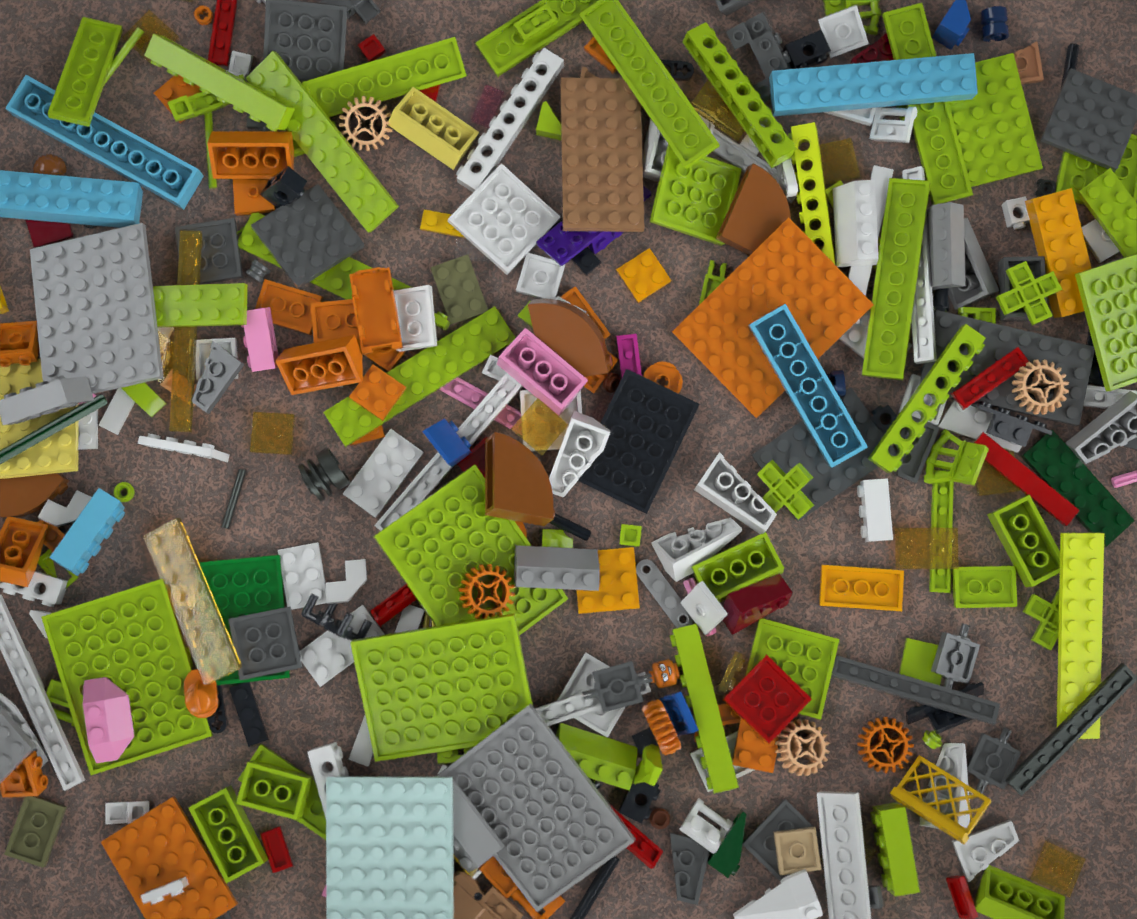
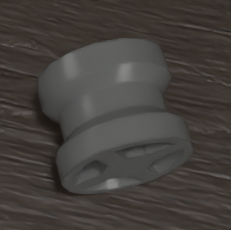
[245,260,270,284]

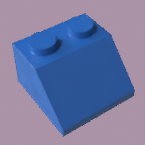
[932,0,971,50]
[422,418,472,467]

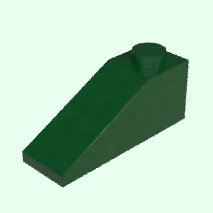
[707,810,747,878]

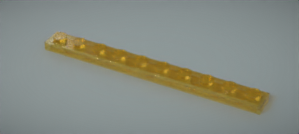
[169,231,202,432]

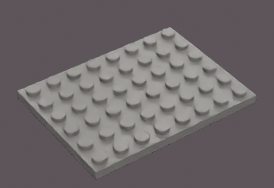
[30,223,163,394]
[435,703,635,912]

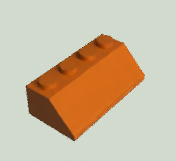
[207,131,294,179]
[275,335,363,395]

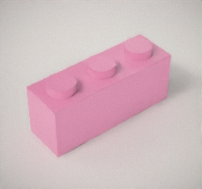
[241,307,279,372]

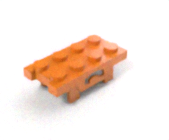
[349,267,403,355]

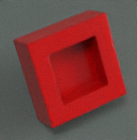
[358,34,386,62]

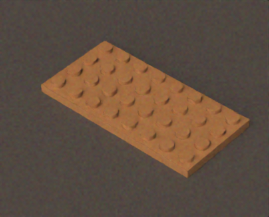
[560,78,644,232]

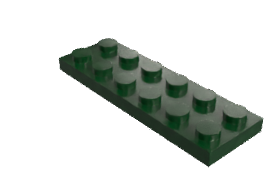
[1021,429,1135,548]

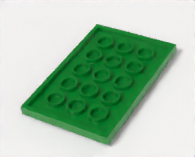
[197,555,290,685]

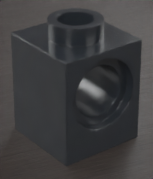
[871,405,897,435]

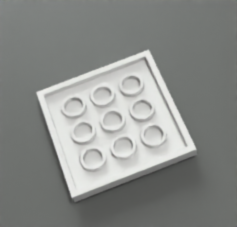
[448,163,560,275]

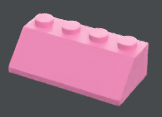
[497,328,588,416]

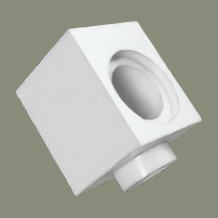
[1002,196,1030,230]

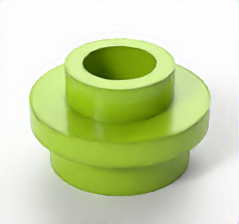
[114,482,135,502]
[922,730,942,749]

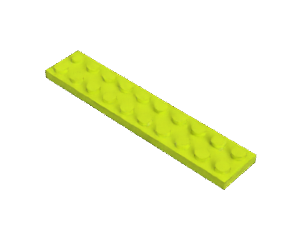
[1057,532,1104,739]

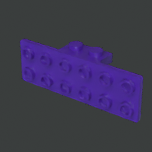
[536,186,651,266]

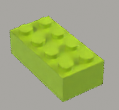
[987,495,1060,587]
[189,785,268,883]
[870,802,920,896]

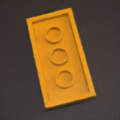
[819,565,904,611]

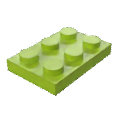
[952,566,1017,608]

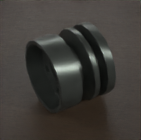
[298,447,351,502]

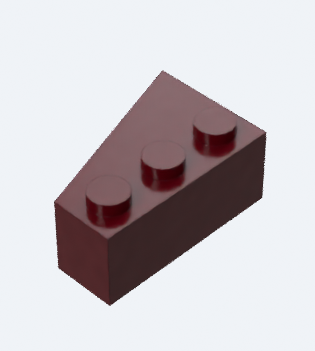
[723,573,793,635]

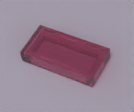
[471,85,504,128]

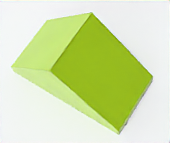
[536,101,561,141]

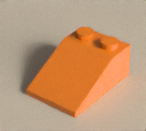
[0,517,49,587]

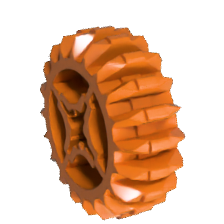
[459,564,515,619]
[642,699,681,756]
[857,717,914,774]

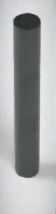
[221,469,247,529]

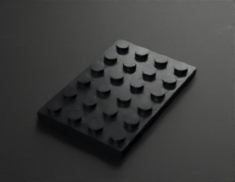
[578,369,700,514]

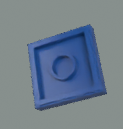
[660,691,698,736]

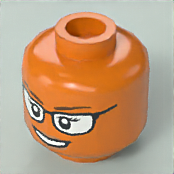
[649,659,680,688]

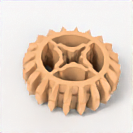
[339,96,393,151]
[1012,359,1069,415]
[775,719,830,776]

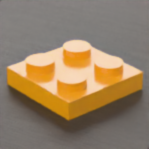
[616,248,672,303]

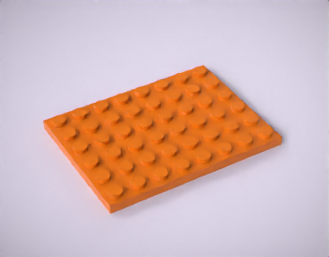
[672,218,874,418]

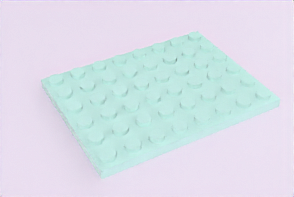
[326,776,454,919]

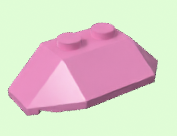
[83,677,135,763]

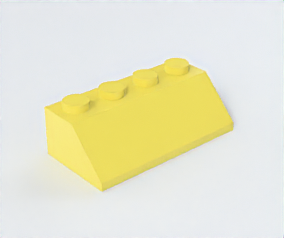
[387,87,479,170]

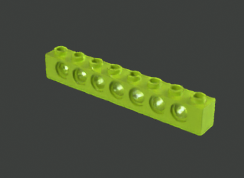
[682,22,796,168]
[868,324,986,473]

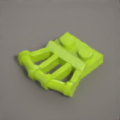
[823,0,882,35]
[924,429,989,486]

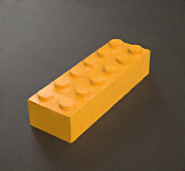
[1025,188,1091,318]

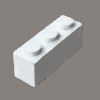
[857,479,893,542]

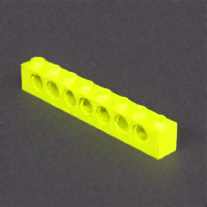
[788,122,836,265]

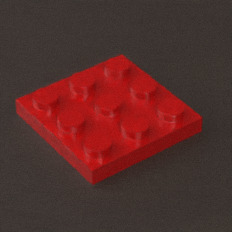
[723,655,812,744]

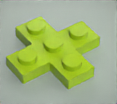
[996,261,1062,326]
[757,460,814,520]
[1023,589,1059,650]

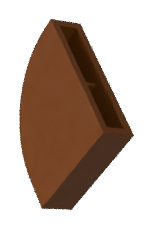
[716,163,791,256]
[528,299,613,377]
[485,432,555,526]
[0,473,70,518]

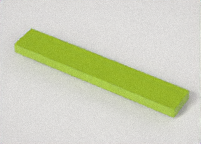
[929,470,954,593]

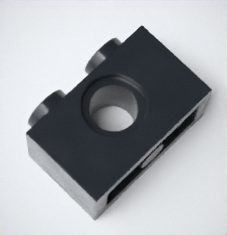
[783,30,831,69]
[260,166,307,208]
[618,781,661,824]

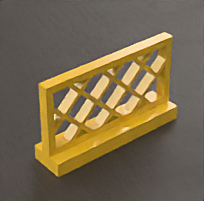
[890,755,991,845]

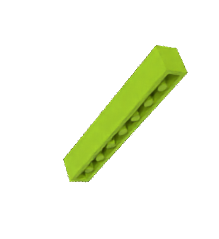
[144,33,295,132]
[669,624,739,794]

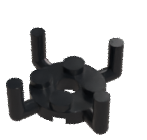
[301,593,372,641]

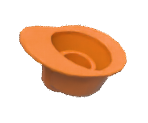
[184,668,218,718]

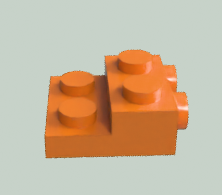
[0,321,40,367]
[0,751,48,798]

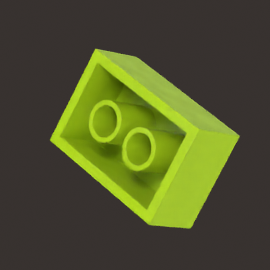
[236,760,313,820]

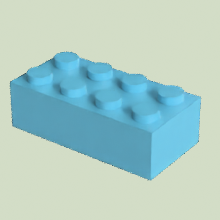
[50,488,125,576]

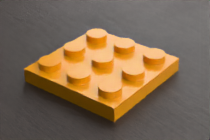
[577,547,640,614]

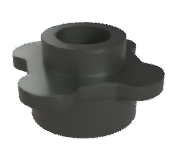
[1035,179,1056,197]

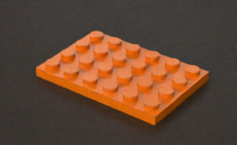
[101,796,238,919]

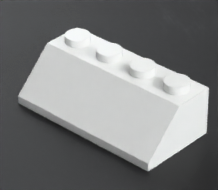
[833,180,878,267]

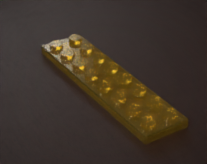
[143,518,242,685]

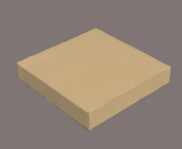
[773,827,821,875]

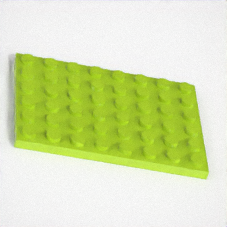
[373,465,568,636]
[41,578,213,776]
[350,614,533,762]

